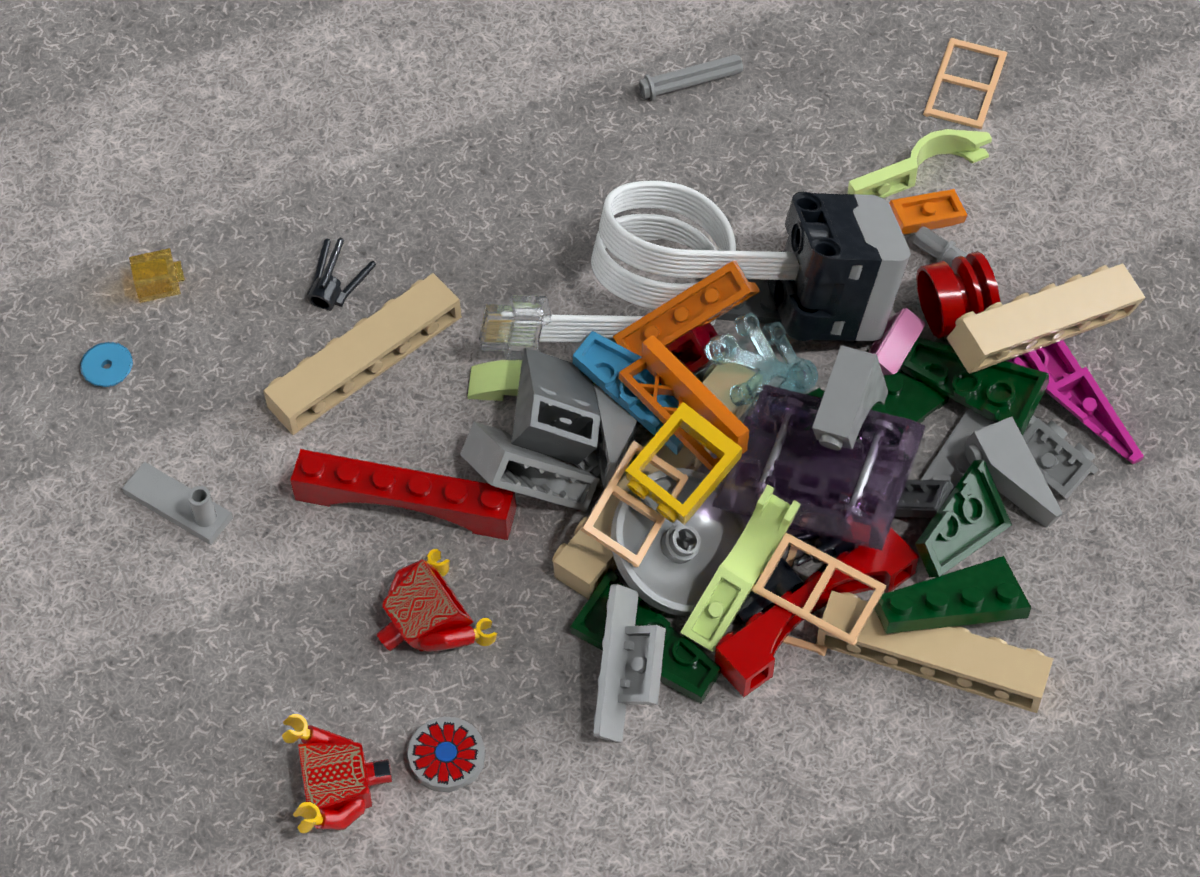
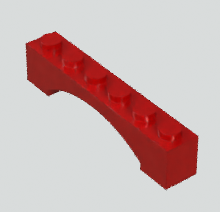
[290,449,517,540]
[715,526,919,698]

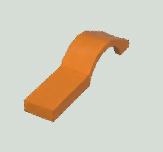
[889,189,967,235]

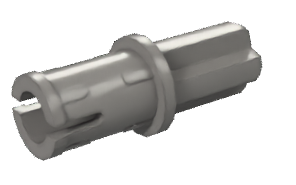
[913,226,968,267]

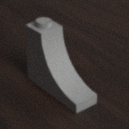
[812,345,888,450]
[460,422,600,512]

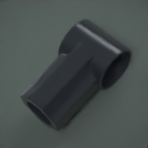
[735,557,804,626]

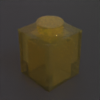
[129,248,185,303]

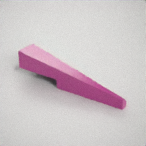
[1008,340,1144,464]

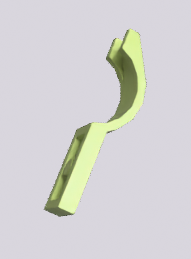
[847,129,992,198]
[680,485,801,652]

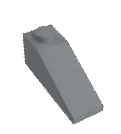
[594,384,639,488]
[964,416,1063,527]

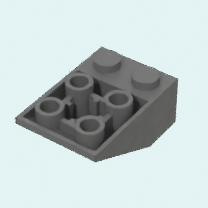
[511,347,600,465]

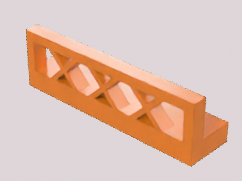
[613,261,760,356]
[619,335,750,471]

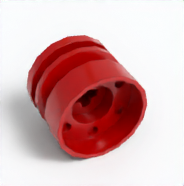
[916,251,1001,339]

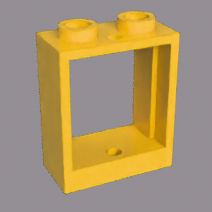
[625,402,742,525]

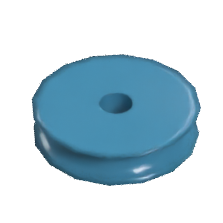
[80,342,133,387]

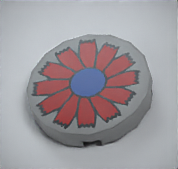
[407,716,486,793]

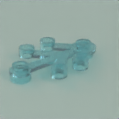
[706,313,818,414]

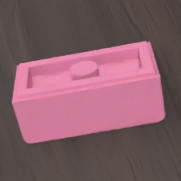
[868,308,925,375]

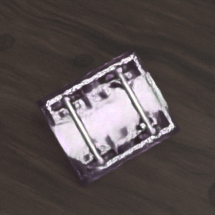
[712,384,925,550]

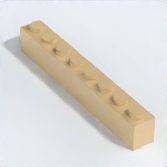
[552,355,761,599]

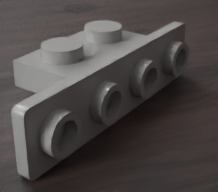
[594,584,666,742]

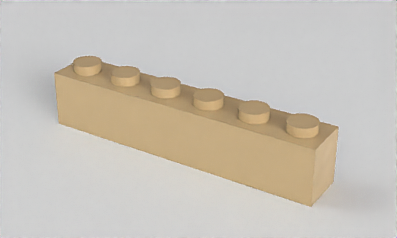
[947,263,1146,374]
[263,273,462,435]
[816,591,1054,713]

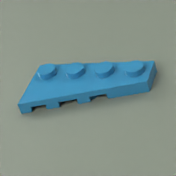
[572,331,684,455]

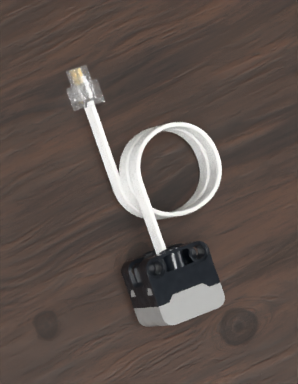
[479,181,911,360]

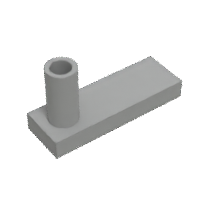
[122,462,233,545]

